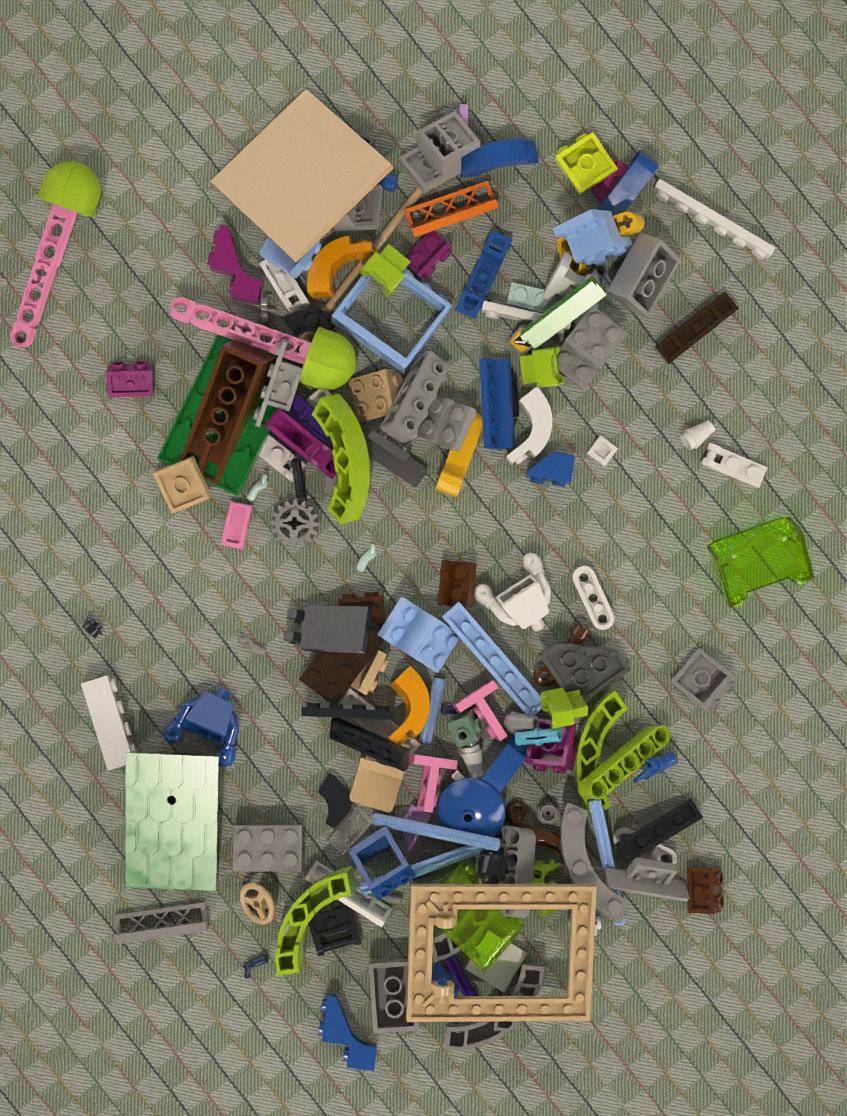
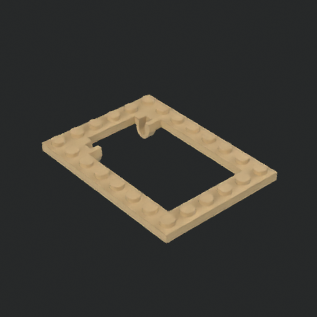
[406,884,597,1022]

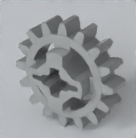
[270,499,320,549]

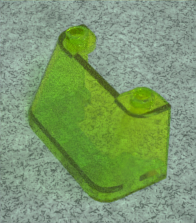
[707,517,815,608]
[437,861,524,972]

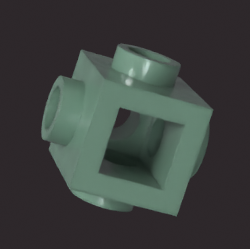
[447,708,483,748]

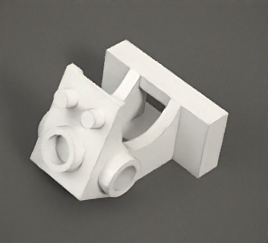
[543,252,602,301]

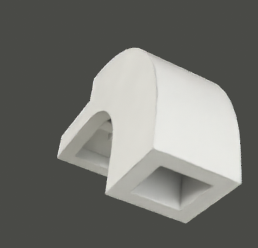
[506,387,552,465]

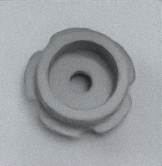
[537,802,560,825]

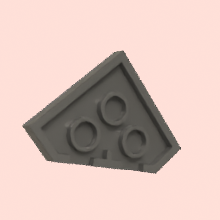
[538,641,631,702]
[407,808,476,886]

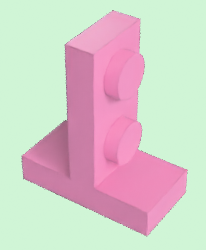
[452,680,507,741]
[409,754,458,813]

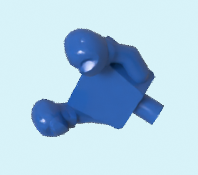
[163,688,239,767]

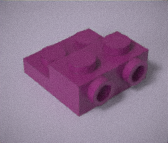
[525,719,577,774]

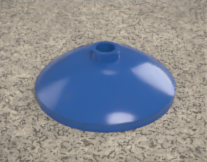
[437,778,506,837]

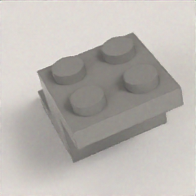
[399,111,480,194]
[333,185,383,231]
[557,306,628,390]

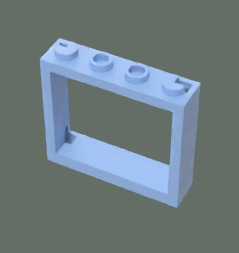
[331,253,452,374]

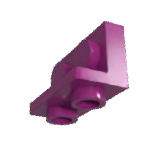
[405,231,451,281]
[106,361,154,397]

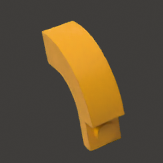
[307,236,377,299]
[387,666,430,745]

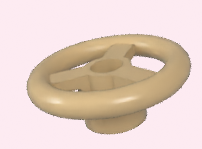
[240,882,275,925]

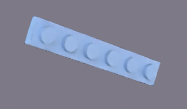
[441,601,542,716]

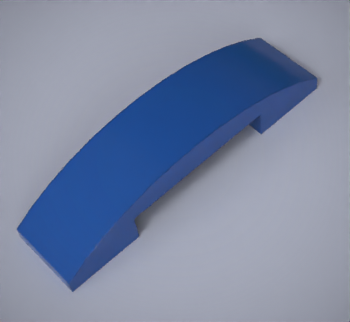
[455,230,512,319]

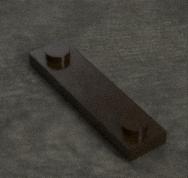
[654,292,739,365]

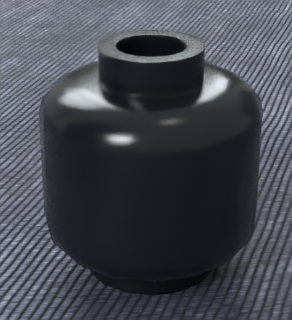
[477,850,508,884]

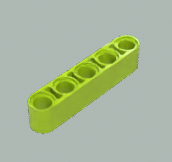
[578,725,671,799]

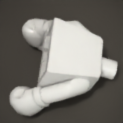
[474,553,551,631]

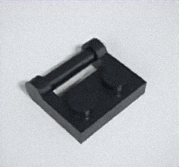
[309,905,362,957]

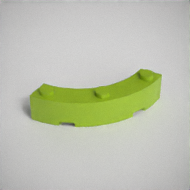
[312,394,370,525]
[573,690,628,817]
[275,866,357,976]

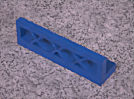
[479,358,515,450]

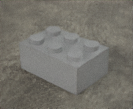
[607,232,681,318]
[233,824,303,872]
[369,958,419,1034]

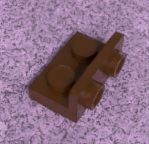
[438,560,477,608]
[338,592,385,624]
[687,866,724,914]

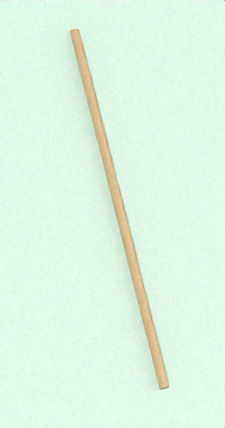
[291,186,423,353]

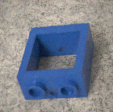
[348,826,417,900]

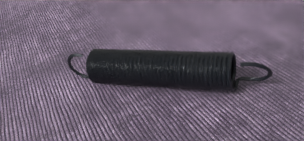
[511,368,519,425]
[290,452,307,504]

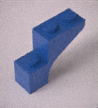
[318,993,377,1071]

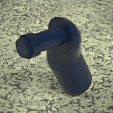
[440,705,471,715]
[243,954,269,979]

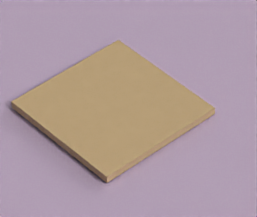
[210,89,393,263]

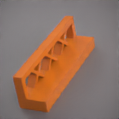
[403,180,499,237]

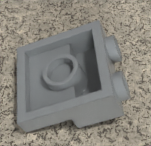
[417,395,477,452]
[670,648,736,713]

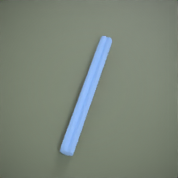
[589,799,626,926]
[371,813,500,851]
[359,845,488,896]

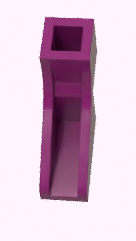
[207,225,264,306]
[264,408,337,479]

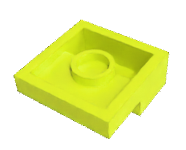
[555,132,618,195]

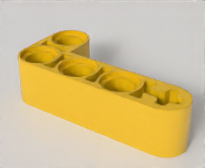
[557,211,644,276]
[436,412,483,498]

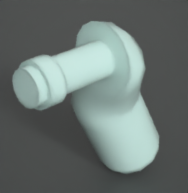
[246,474,268,501]
[356,544,376,572]

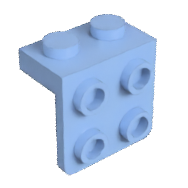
[259,237,322,278]

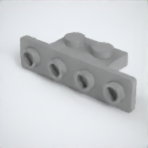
[253,338,303,427]
[604,857,690,902]

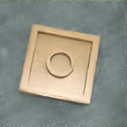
[153,456,212,514]

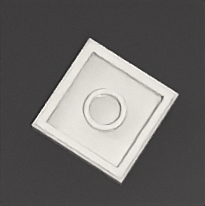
[465,929,527,992]

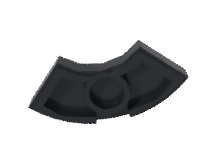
[281,308,339,336]
[318,773,352,835]

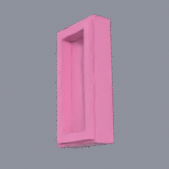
[221,501,253,550]

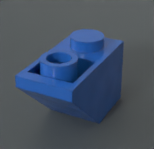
[525,452,575,487]

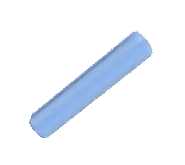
[418,678,446,744]

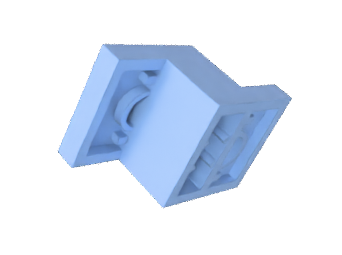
[553,209,633,266]
[377,596,460,673]

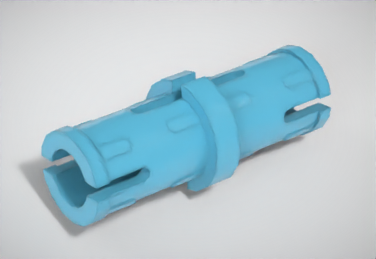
[515,728,563,746]

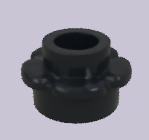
[82,618,102,639]

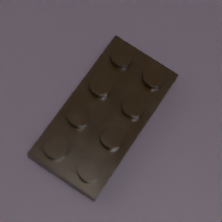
[299,620,384,704]

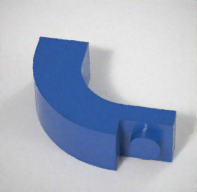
[460,138,539,177]
[480,734,528,793]

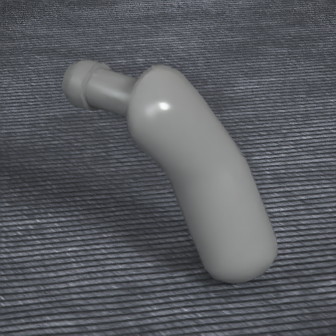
[237,636,266,656]
[372,893,403,904]

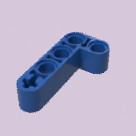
[596,149,659,216]

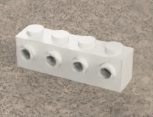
[81,675,138,771]

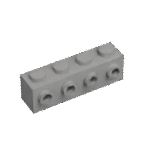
[380,350,450,443]

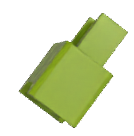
[359,244,411,297]
[519,345,565,388]
[541,687,588,729]

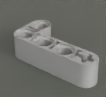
[494,826,536,918]

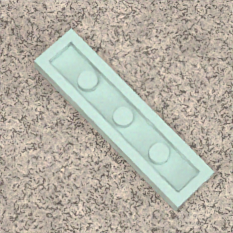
[506,282,599,322]

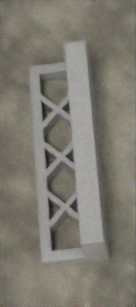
[115,902,209,944]

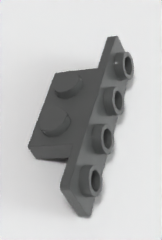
[359,423,428,487]

